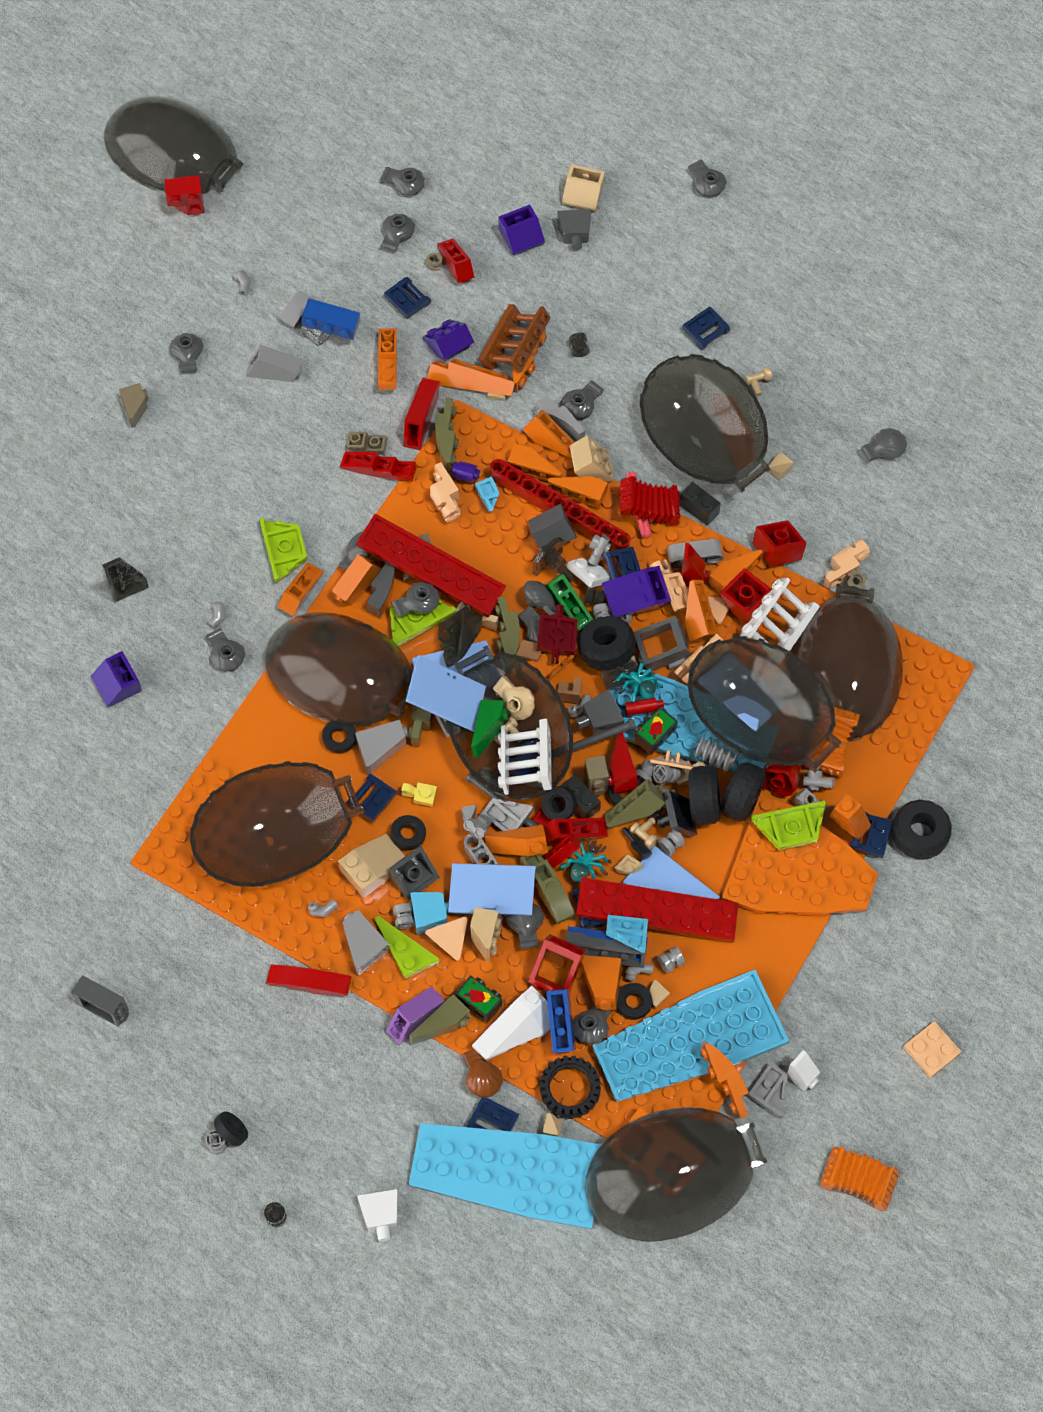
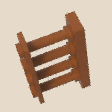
[479,304,551,372]

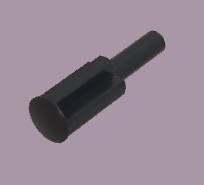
[622,827,652,860]

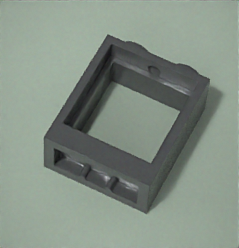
[634,616,691,670]
[71,975,129,1027]

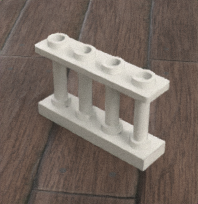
[739,577,820,666]
[498,719,552,795]

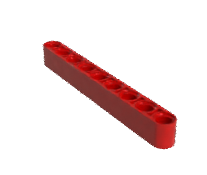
[490,459,631,551]

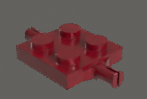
[536,604,578,664]

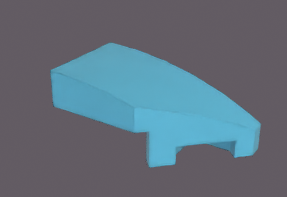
[474,477,499,513]

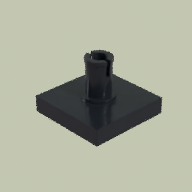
[657,790,698,837]

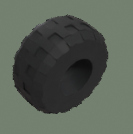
[578,616,636,671]
[720,762,767,822]
[688,766,721,825]
[891,799,952,860]

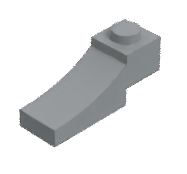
[535,396,585,441]

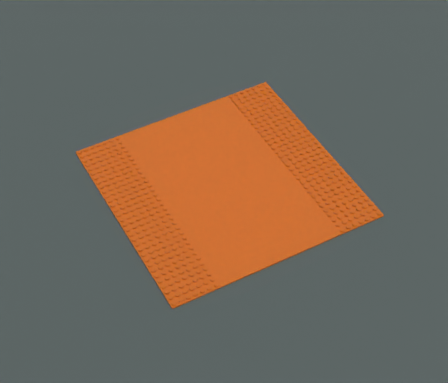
[131,400,974,1179]

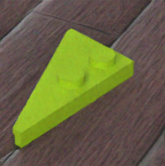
[374,916,440,979]

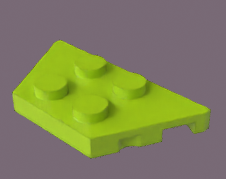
[259,518,308,583]
[390,599,456,649]
[751,801,826,851]

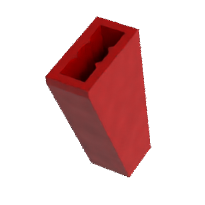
[403,377,440,450]

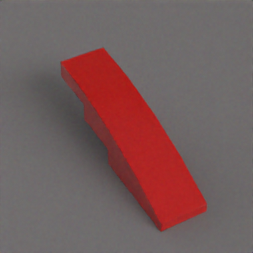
[340,451,418,481]
[266,964,352,996]

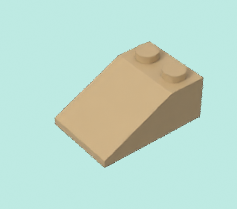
[338,834,405,898]

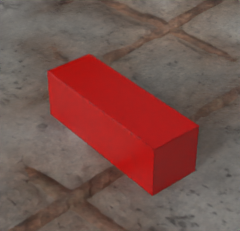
[545,834,580,868]

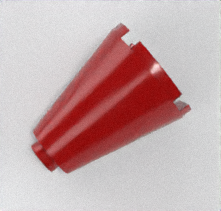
[763,743,803,797]

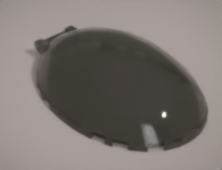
[104,96,243,194]
[639,354,771,493]
[788,583,903,742]
[265,612,413,727]
[687,636,842,773]
[446,645,573,800]
[190,761,365,887]
[585,1107,768,1242]

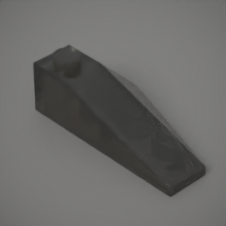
[102,557,149,603]
[438,606,482,668]

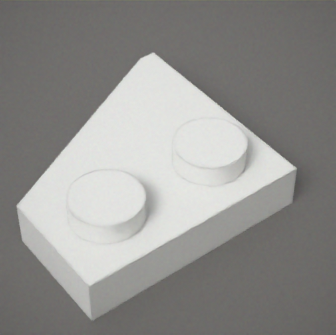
[566,558,611,588]

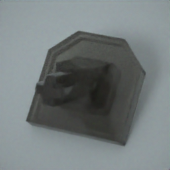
[532,537,574,583]

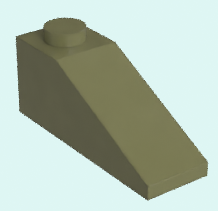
[604,779,665,828]
[409,994,471,1044]

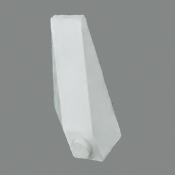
[472,986,550,1060]

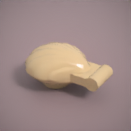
[493,675,535,721]

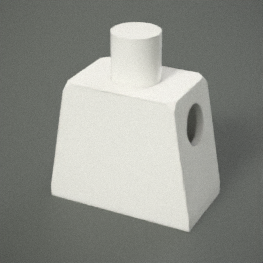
[358,1189,398,1242]

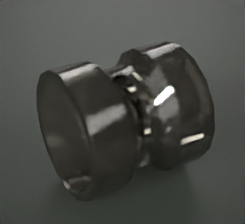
[569,332,590,357]
[584,586,606,605]
[264,1202,287,1228]

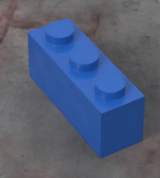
[302,298,360,340]
[546,988,576,1053]

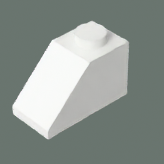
[788,1050,820,1092]

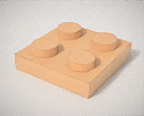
[903,1021,962,1078]

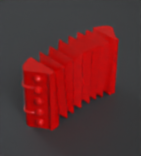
[619,476,681,526]

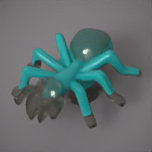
[612,659,663,704]
[559,838,612,882]

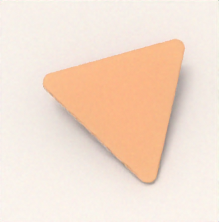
[708,597,729,624]
[650,749,693,769]
[425,917,468,960]

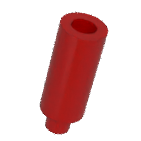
[625,698,664,716]

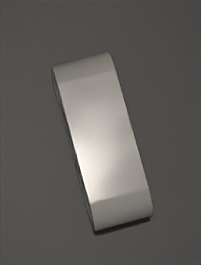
[667,539,723,568]
[464,833,499,865]

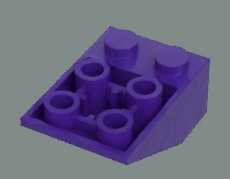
[602,566,671,617]

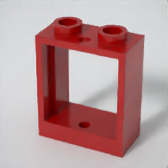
[528,934,586,993]

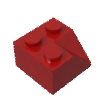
[164,175,205,215]
[752,520,807,566]
[720,568,772,624]

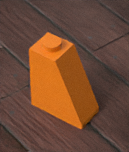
[332,554,382,604]
[829,795,871,840]
[581,955,622,1011]

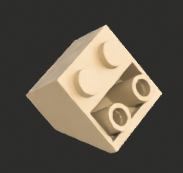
[562,164,605,212]
[570,435,614,482]
[470,907,502,962]

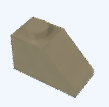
[119,383,149,428]

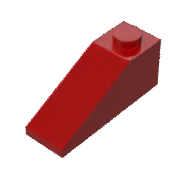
[437,238,475,283]
[682,542,709,587]
[608,732,637,793]
[543,818,608,845]

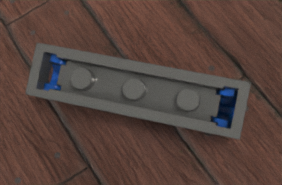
[564,926,648,968]

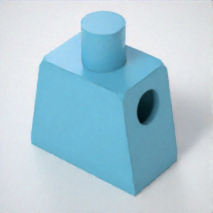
[410,892,453,935]

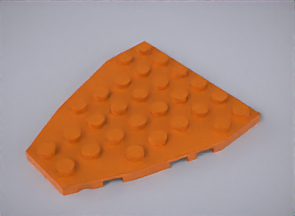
[721,795,879,916]

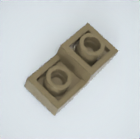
[346,432,388,455]

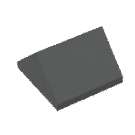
[528,504,577,554]
[389,846,440,900]

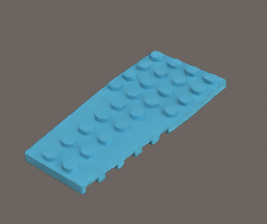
[609,664,780,773]
[593,970,789,1102]
[409,1123,606,1229]

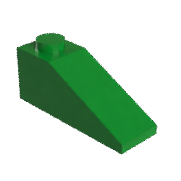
[544,574,593,631]
[471,700,508,758]

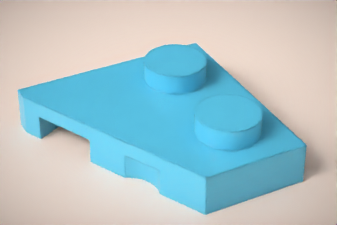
[606,915,648,953]

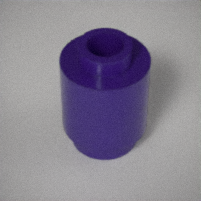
[452,461,480,483]

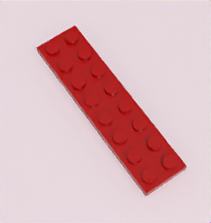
[356,514,506,617]
[576,877,739,943]

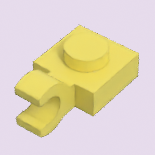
[401,783,437,807]

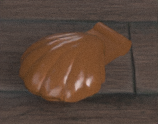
[463,1049,503,1097]

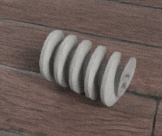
[695,735,740,772]

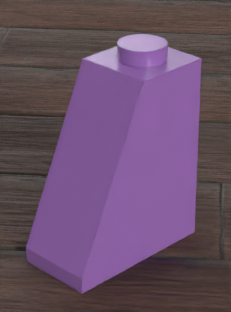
[386,986,445,1045]

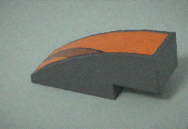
[367,563,395,618]

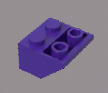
[498,204,545,255]
[423,319,474,360]
[91,651,142,707]

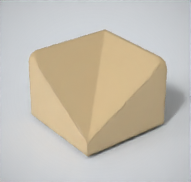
[767,452,794,480]
[543,1113,562,1137]

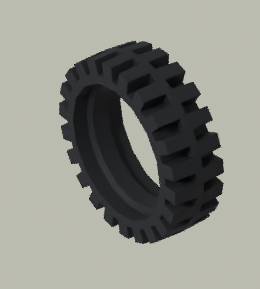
[540,1056,601,1119]

